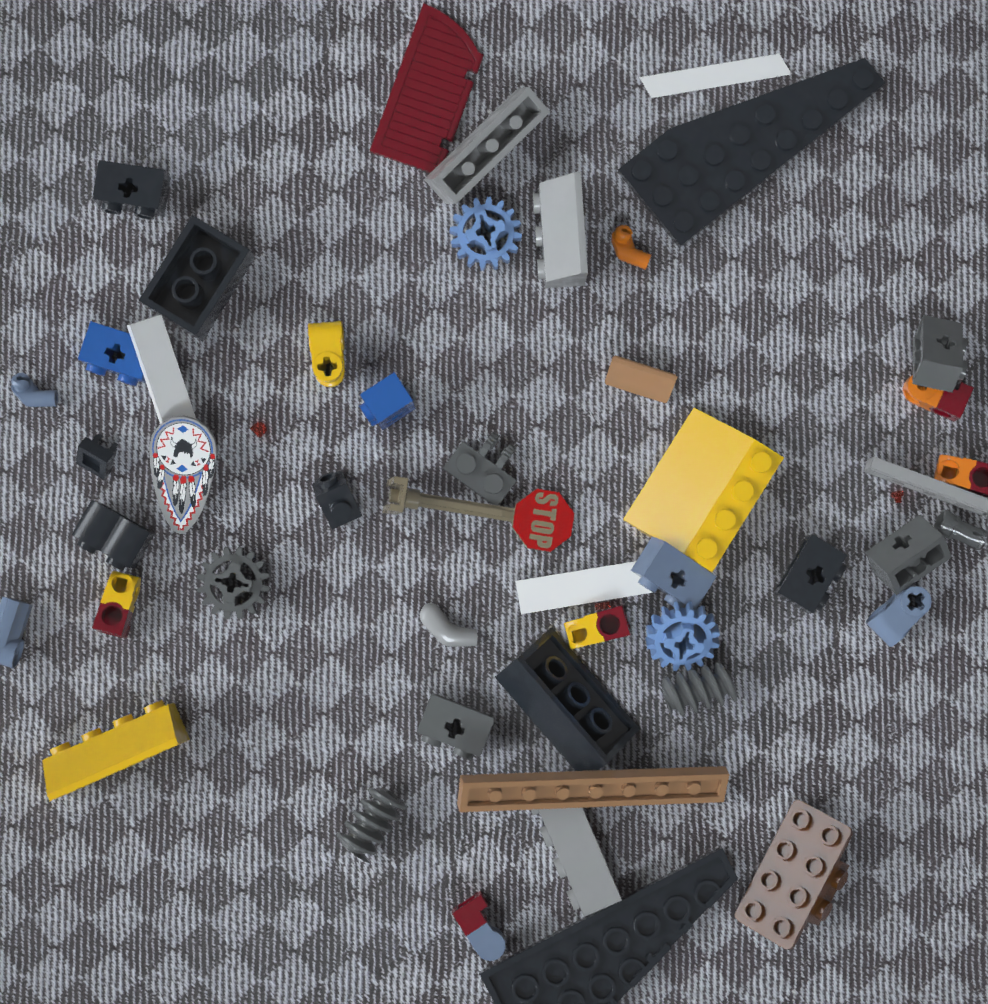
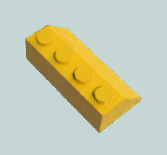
[42,700,190,801]

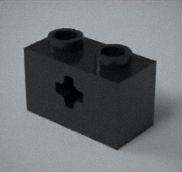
[92,160,171,220]
[773,534,847,614]

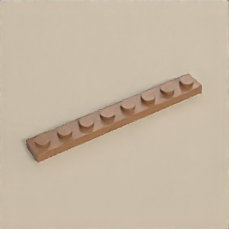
[457,766,730,812]

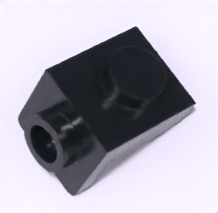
[312,471,362,530]

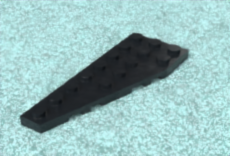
[617,58,885,248]
[479,846,738,1004]

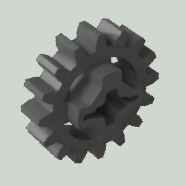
[197,547,271,619]

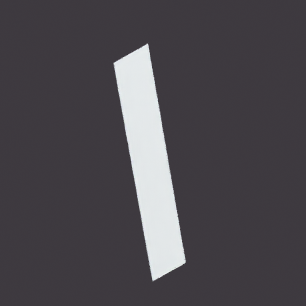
[639,54,791,98]

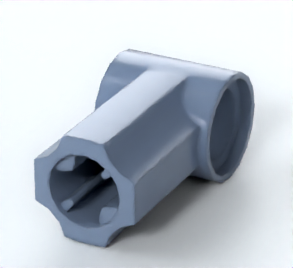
[0,596,33,669]

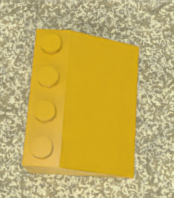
[623,408,784,573]

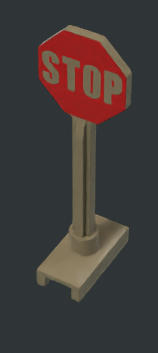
[382,476,575,552]

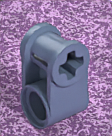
[866,585,932,647]

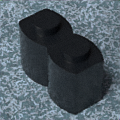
[72,500,155,571]

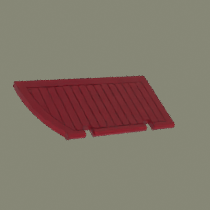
[370,3,484,173]

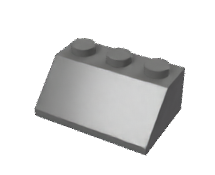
[533,172,588,288]

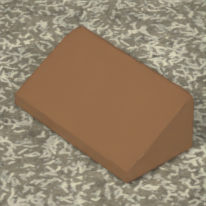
[605,355,678,403]

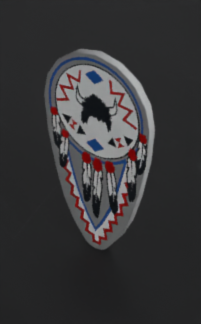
[149,416,217,534]

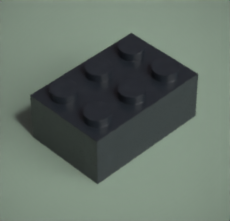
[139,215,255,342]

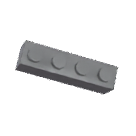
[424,87,550,204]
[531,770,622,917]

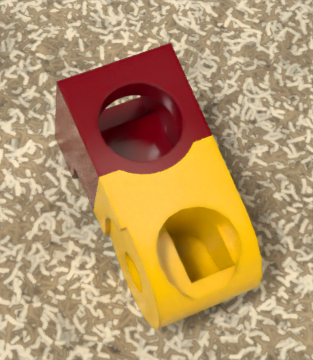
[92,571,141,639]
[564,605,632,649]

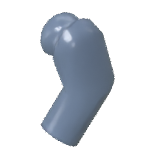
[11,373,58,407]

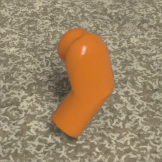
[611,225,652,270]

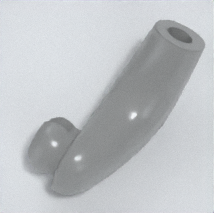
[420,603,477,647]

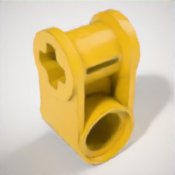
[308,321,345,387]

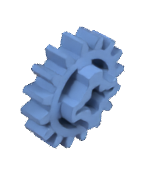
[450,197,522,271]
[646,601,720,671]

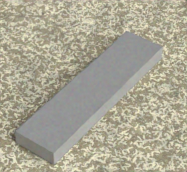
[863,457,988,518]

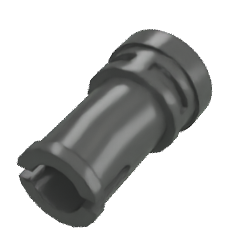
[934,509,987,550]

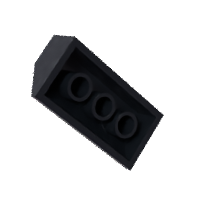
[495,627,640,771]

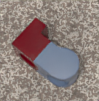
[452,890,505,961]

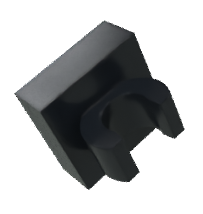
[76,434,118,480]

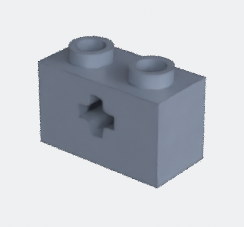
[631,537,717,610]

